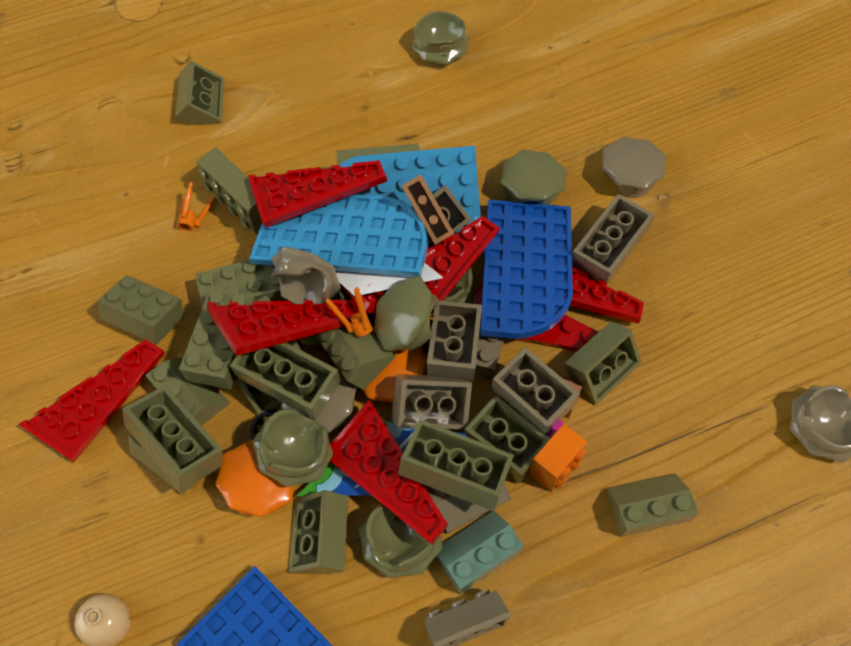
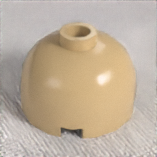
[74,594,131,646]

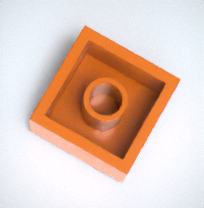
[529,424,587,492]

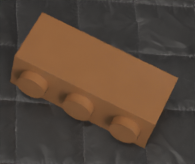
[401,175,454,245]

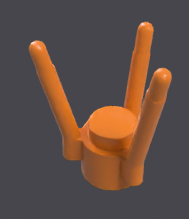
[177,182,216,231]
[326,287,373,337]

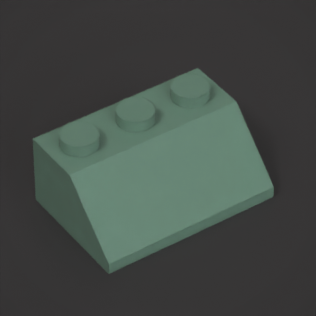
[436,511,524,594]

